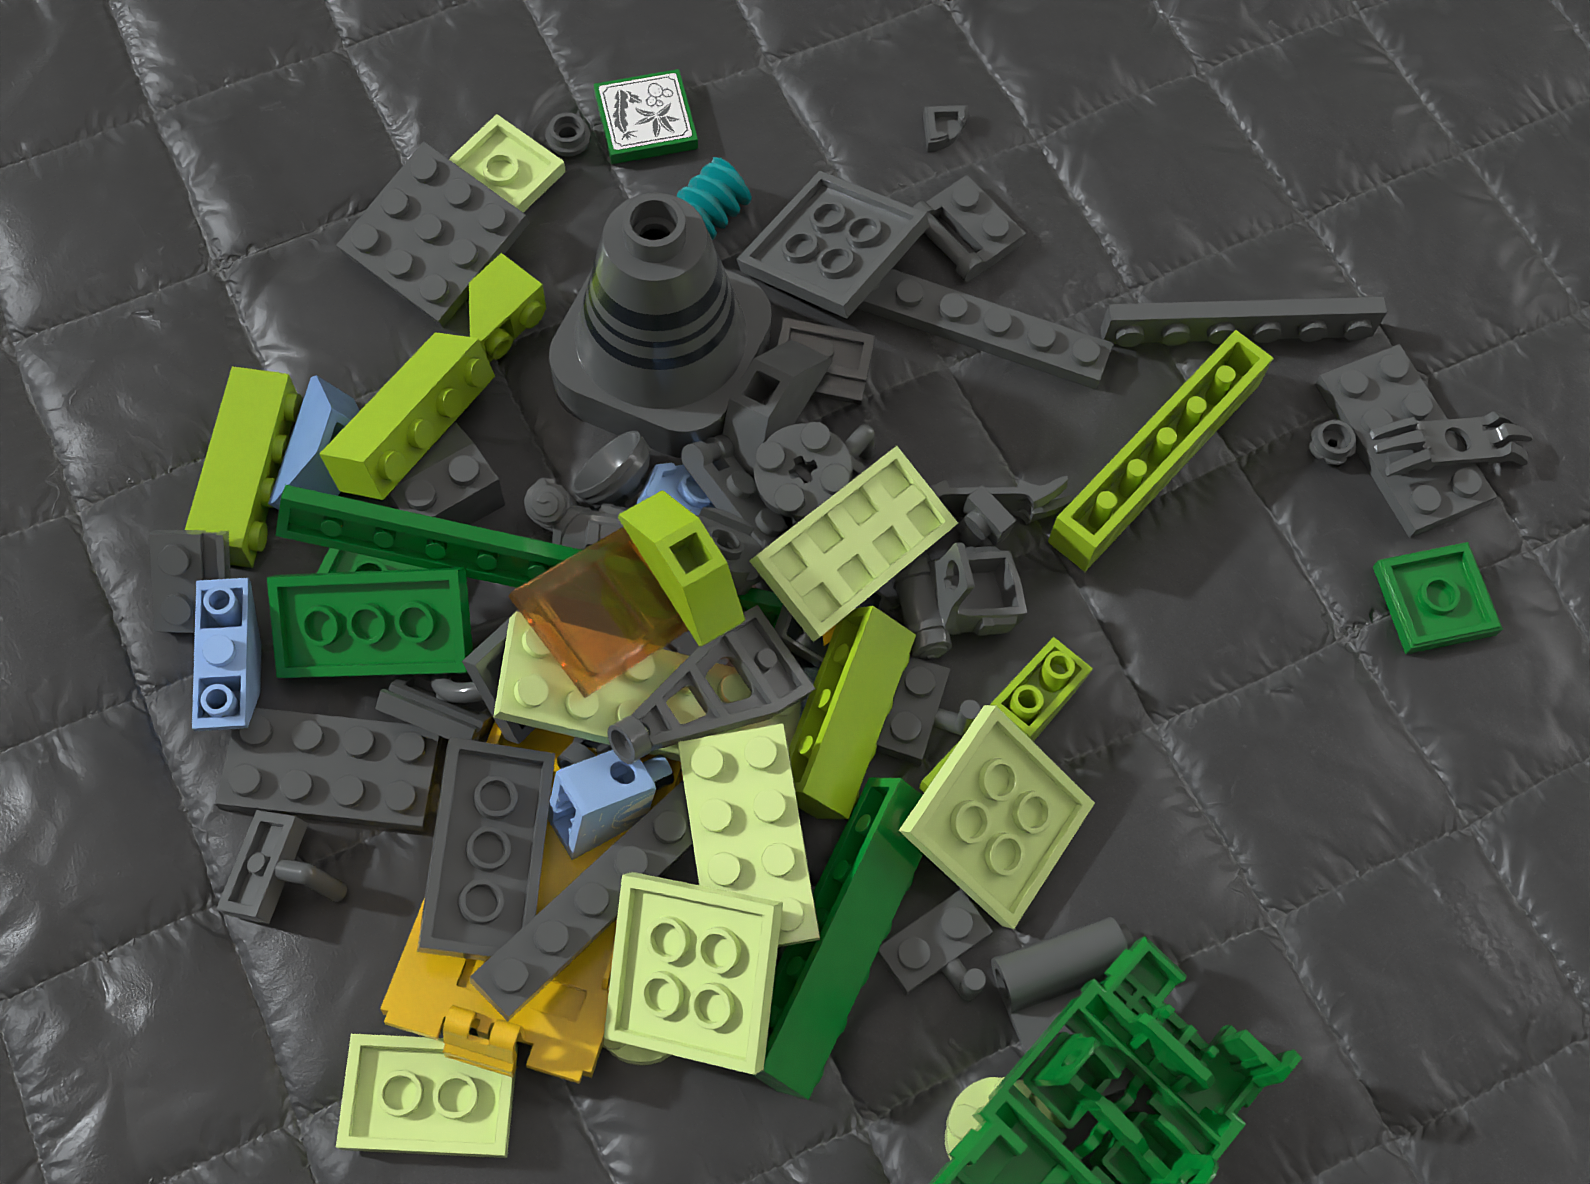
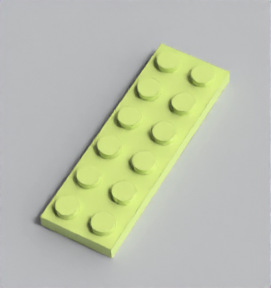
[493,611,802,761]

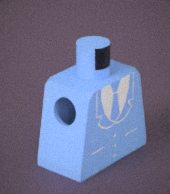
[548,750,674,860]

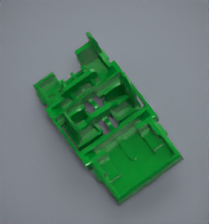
[929,936,1303,1184]

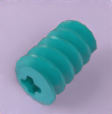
[676,157,752,240]

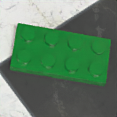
[267,567,473,678]

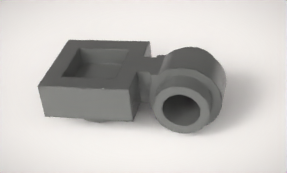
[956,484,1016,548]

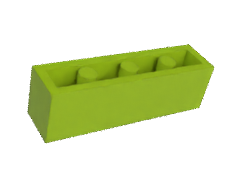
[319,332,495,500]
[185,366,302,568]
[788,606,916,819]

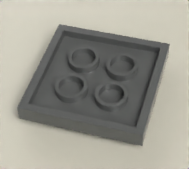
[336,141,531,328]
[737,170,930,319]

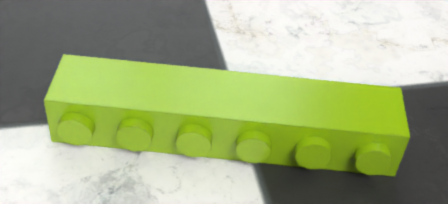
[1048,330,1273,572]

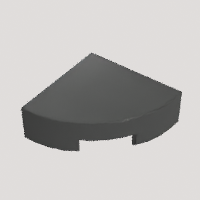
[923,105,968,152]

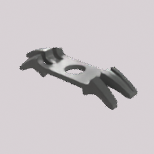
[1369,411,1533,477]
[929,476,1075,525]

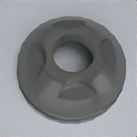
[572,430,650,506]

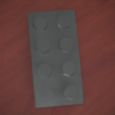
[1315,344,1497,538]
[215,708,443,832]
[417,737,555,961]

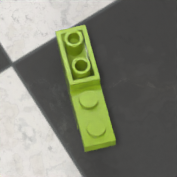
[919,637,1093,793]

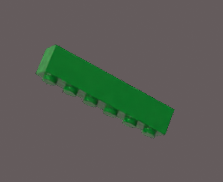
[751,777,923,1100]

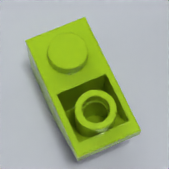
[469,253,547,363]

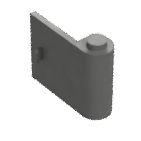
[991,917,1135,1098]

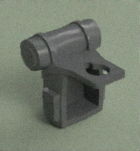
[524,478,641,601]
[891,542,1027,660]

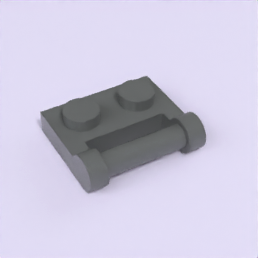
[913,174,1026,282]

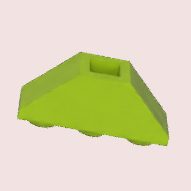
[618,490,745,647]

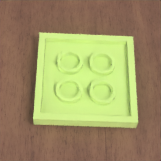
[899,705,1095,929]
[604,872,783,1075]

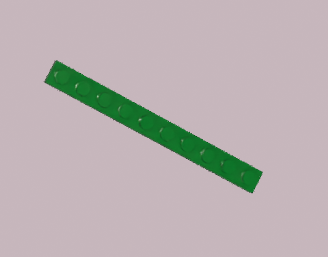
[275,484,783,628]

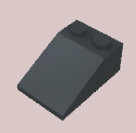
[385,421,505,525]

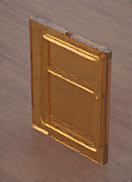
[508,527,689,698]

